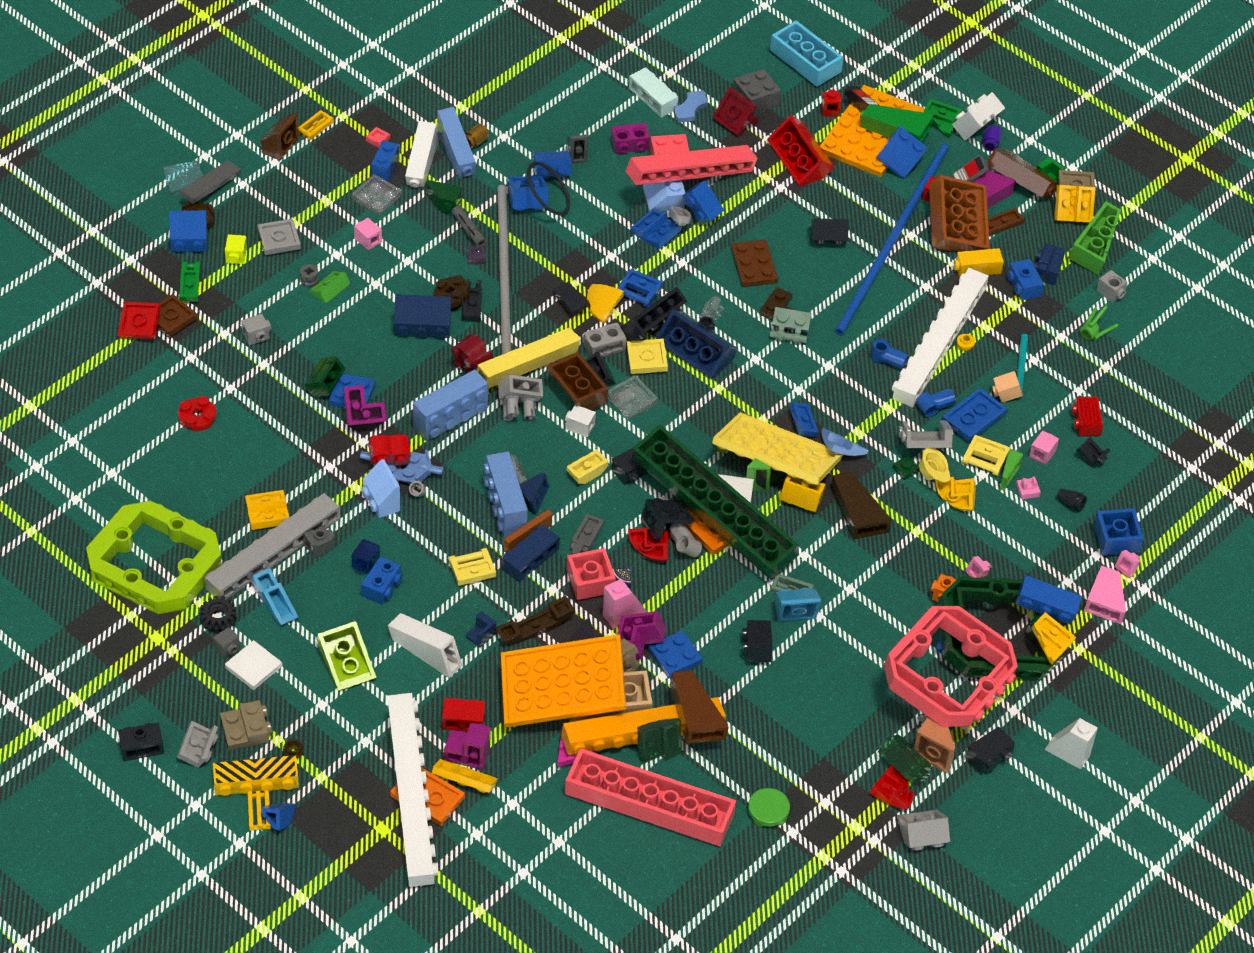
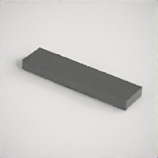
[179,160,241,204]

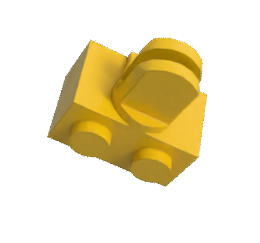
[779,475,826,512]

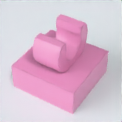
[1016,476,1041,500]
[1115,550,1141,578]
[965,556,992,578]

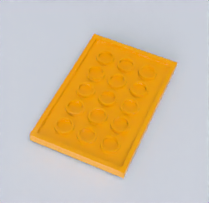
[820,85,924,177]
[501,634,627,728]

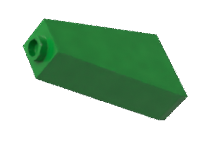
[860,104,934,143]

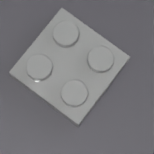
[257,219,301,255]

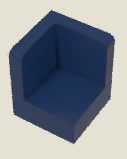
[466,611,496,648]

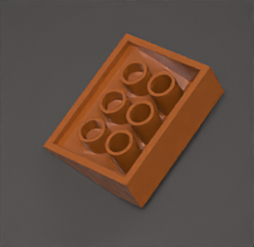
[929,175,990,251]

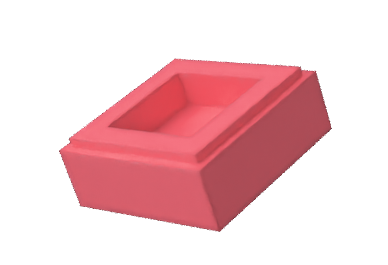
[366,127,391,148]

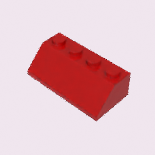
[767,115,834,186]

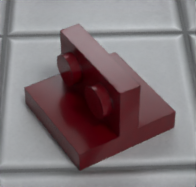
[712,87,759,136]

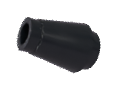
[1057,488,1087,511]

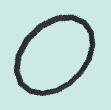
[526,161,570,215]

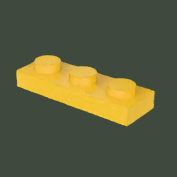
[432,759,498,793]

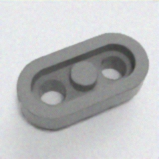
[669,206,692,226]

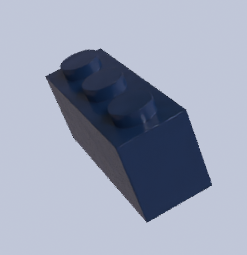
[502,524,560,583]

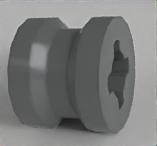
[300,264,319,287]

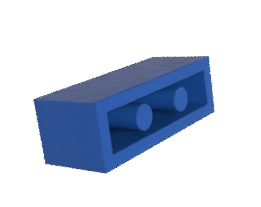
[1015,575,1082,625]

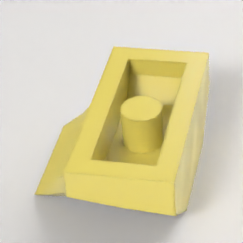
[567,449,609,484]

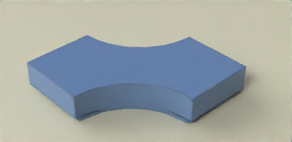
[674,90,708,123]

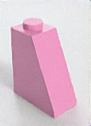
[1084,566,1126,624]
[603,579,647,629]

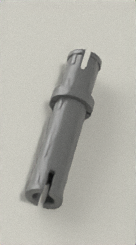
[452,206,487,248]

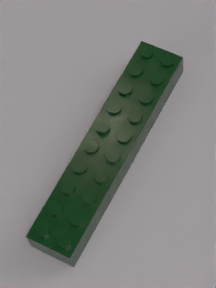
[632,424,799,580]

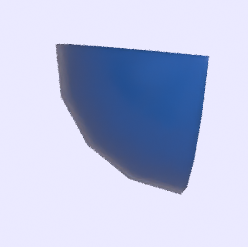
[261,803,295,830]

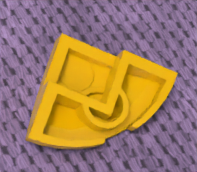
[587,284,624,324]
[935,477,976,511]

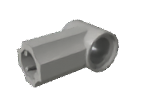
[669,523,702,558]

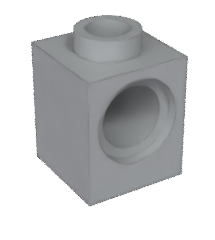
[1096,270,1127,303]

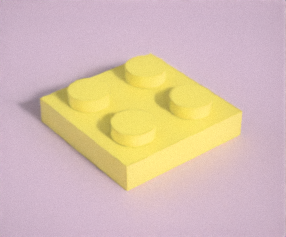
[627,339,668,374]

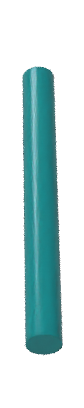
[1017,334,1028,392]

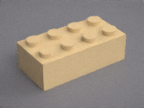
[570,671,652,722]

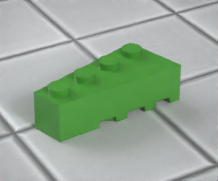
[1068,201,1121,275]

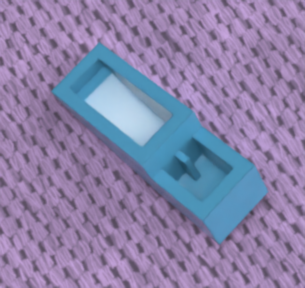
[250,568,298,626]

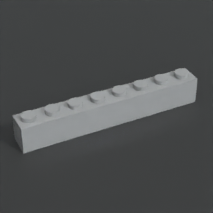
[205,493,340,600]

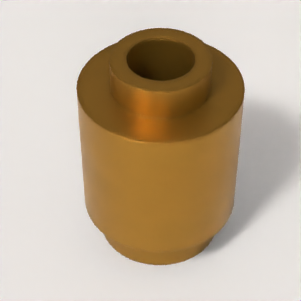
[465,124,489,148]

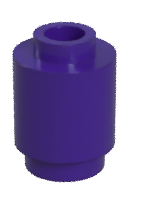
[982,125,1002,152]

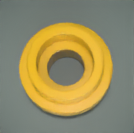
[957,334,975,351]

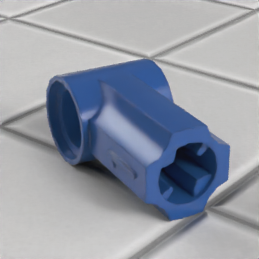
[871,339,909,369]
[916,389,956,417]

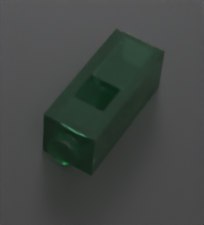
[878,735,933,784]

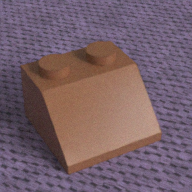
[913,717,955,774]

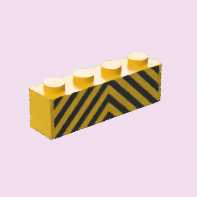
[213,756,299,796]

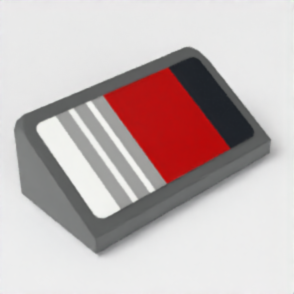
[952,154,988,182]

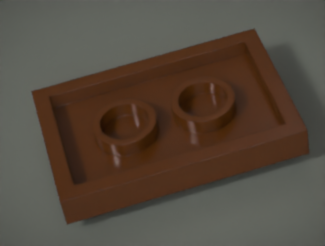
[731,240,778,287]

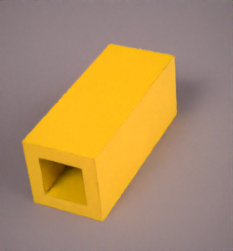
[953,248,1004,277]

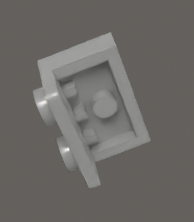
[177,721,218,768]

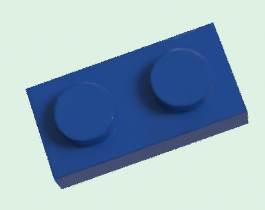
[790,402,819,437]

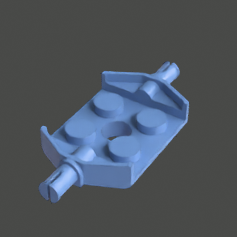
[360,449,444,483]

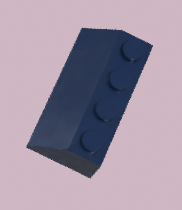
[656,309,738,379]

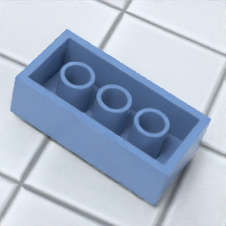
[413,370,488,441]
[483,451,528,538]

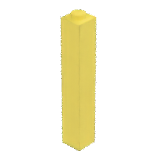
[477,328,580,388]

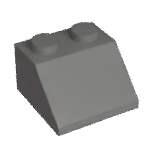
[897,810,950,850]

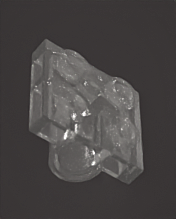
[608,375,658,419]

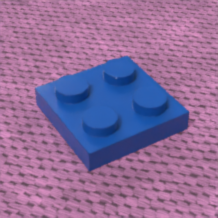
[329,373,376,408]
[648,630,703,679]

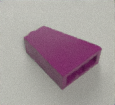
[974,170,1015,209]

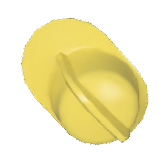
[919,448,950,482]

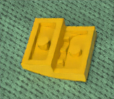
[1054,185,1095,223]
[245,490,289,530]

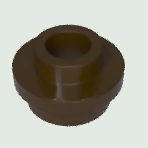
[283,739,304,758]

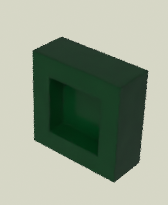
[892,456,919,480]

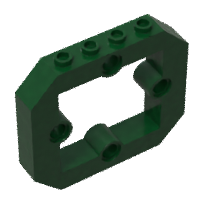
[937,576,1064,681]

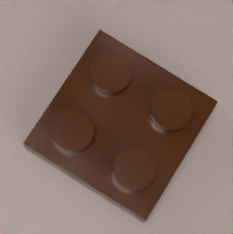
[157,294,197,337]

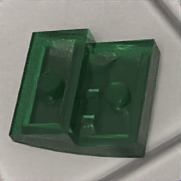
[637,718,682,764]

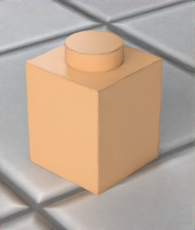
[992,371,1023,403]

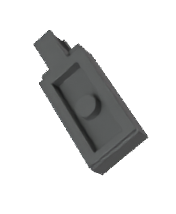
[570,514,605,554]

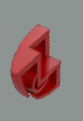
[628,528,669,562]
[869,762,913,810]

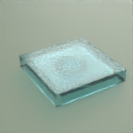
[163,160,203,196]

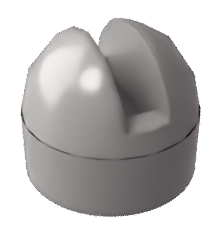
[409,481,426,497]

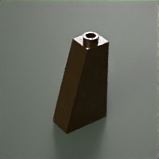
[831,472,892,540]

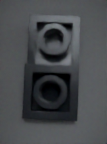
[553,282,588,315]

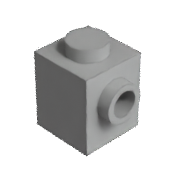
[241,314,271,345]

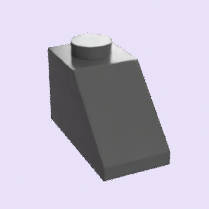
[566,135,588,164]

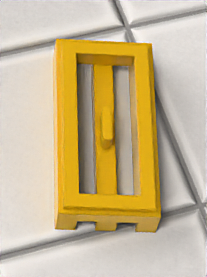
[298,110,334,141]
[248,790,271,831]

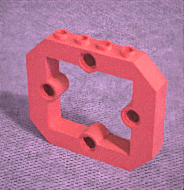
[884,606,1018,727]

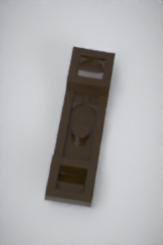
[495,596,575,644]

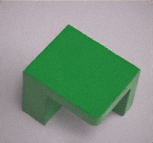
[1037,157,1064,182]

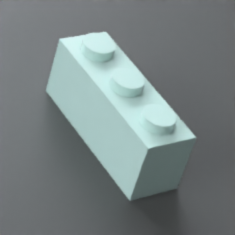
[629,67,678,117]

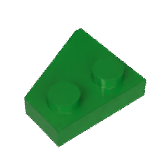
[924,99,962,138]

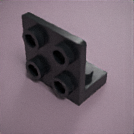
[641,498,694,540]

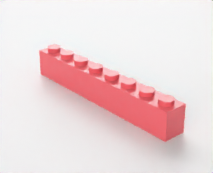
[626,145,758,185]

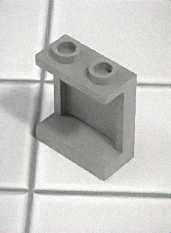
[898,420,953,448]

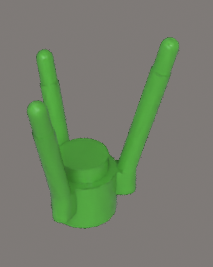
[1080,305,1118,340]

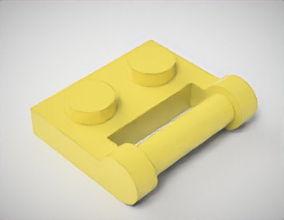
[962,435,1010,476]
[448,548,496,586]

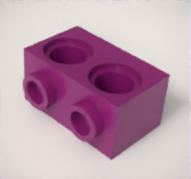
[611,123,650,154]

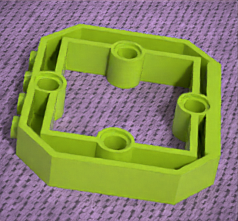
[86,501,222,614]

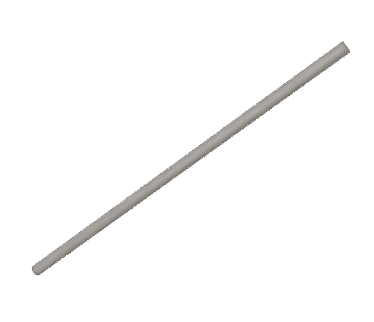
[497,185,513,421]

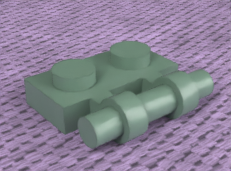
[770,307,812,344]

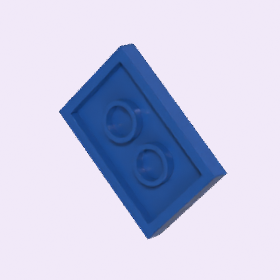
[942,388,1008,442]

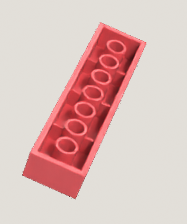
[565,748,736,847]

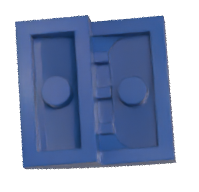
[630,209,682,249]

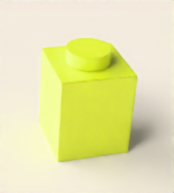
[225,234,247,264]

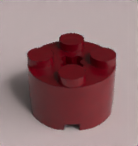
[451,334,493,374]

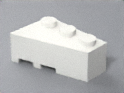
[952,92,1005,140]

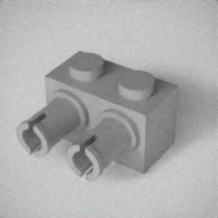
[498,374,543,420]

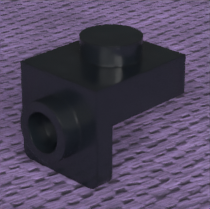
[1076,437,1111,467]

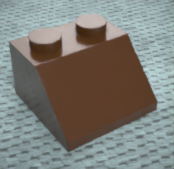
[261,113,299,161]

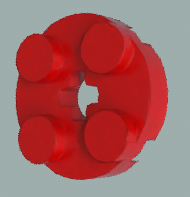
[178,396,217,431]

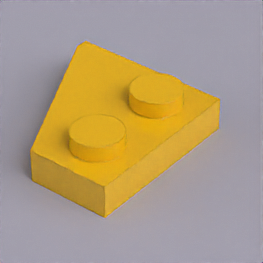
[1032,612,1076,665]

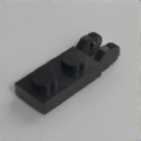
[462,279,482,320]

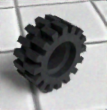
[200,596,237,634]

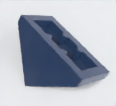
[519,473,550,514]

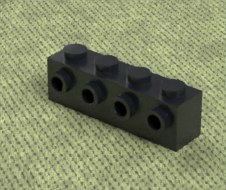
[620,287,688,342]

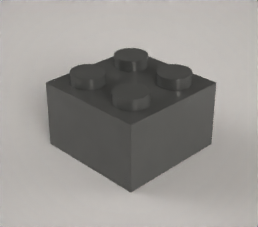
[733,69,781,114]

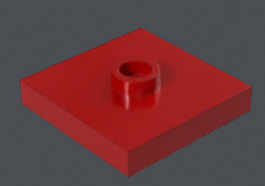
[117,302,161,340]

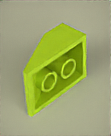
[316,621,376,691]

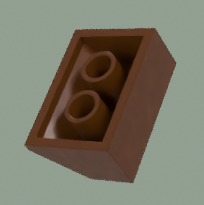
[546,352,609,410]

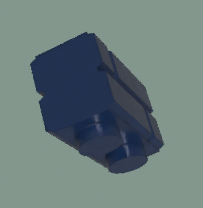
[1034,244,1065,285]

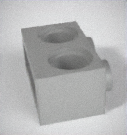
[583,322,626,357]

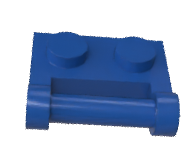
[617,269,663,307]

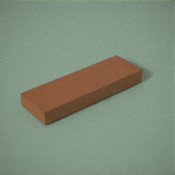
[504,510,553,553]

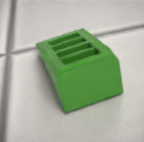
[1000,449,1023,491]

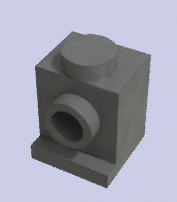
[303,526,335,558]

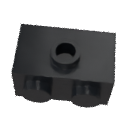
[811,218,849,244]
[611,449,649,485]
[742,620,773,662]
[118,722,164,762]
[966,727,1015,774]

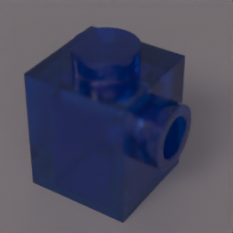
[351,539,380,574]

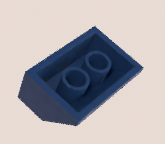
[394,294,451,338]

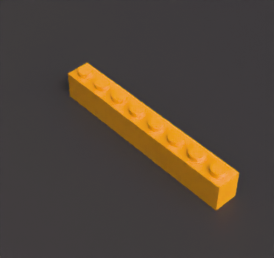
[561,697,726,755]

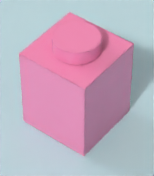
[354,218,382,250]
[1029,430,1059,465]

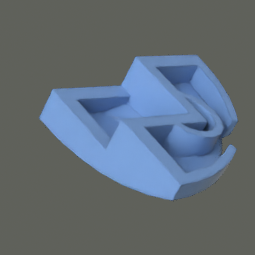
[821,428,869,456]

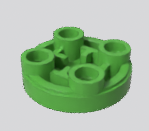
[748,788,790,827]

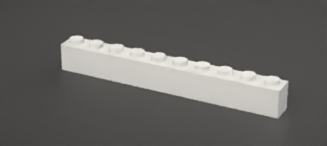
[892,268,989,407]
[387,693,438,887]

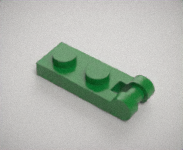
[179,261,201,302]

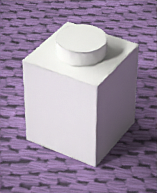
[565,405,596,437]

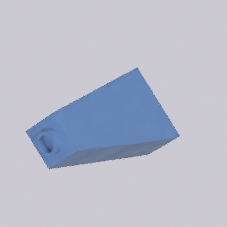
[437,107,476,178]

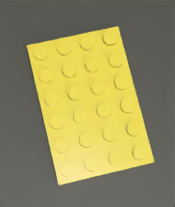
[712,412,843,485]

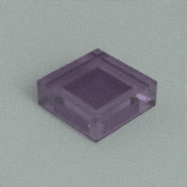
[466,246,486,265]

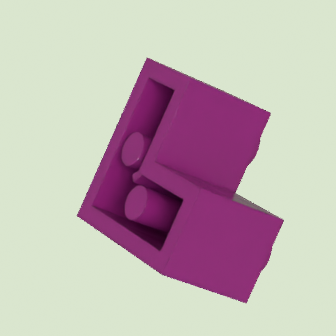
[343,385,386,425]
[617,611,666,659]
[444,723,491,770]

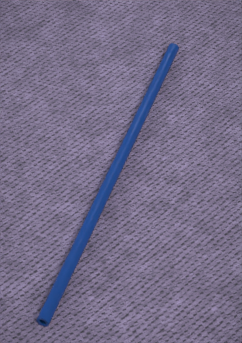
[835,143,949,335]

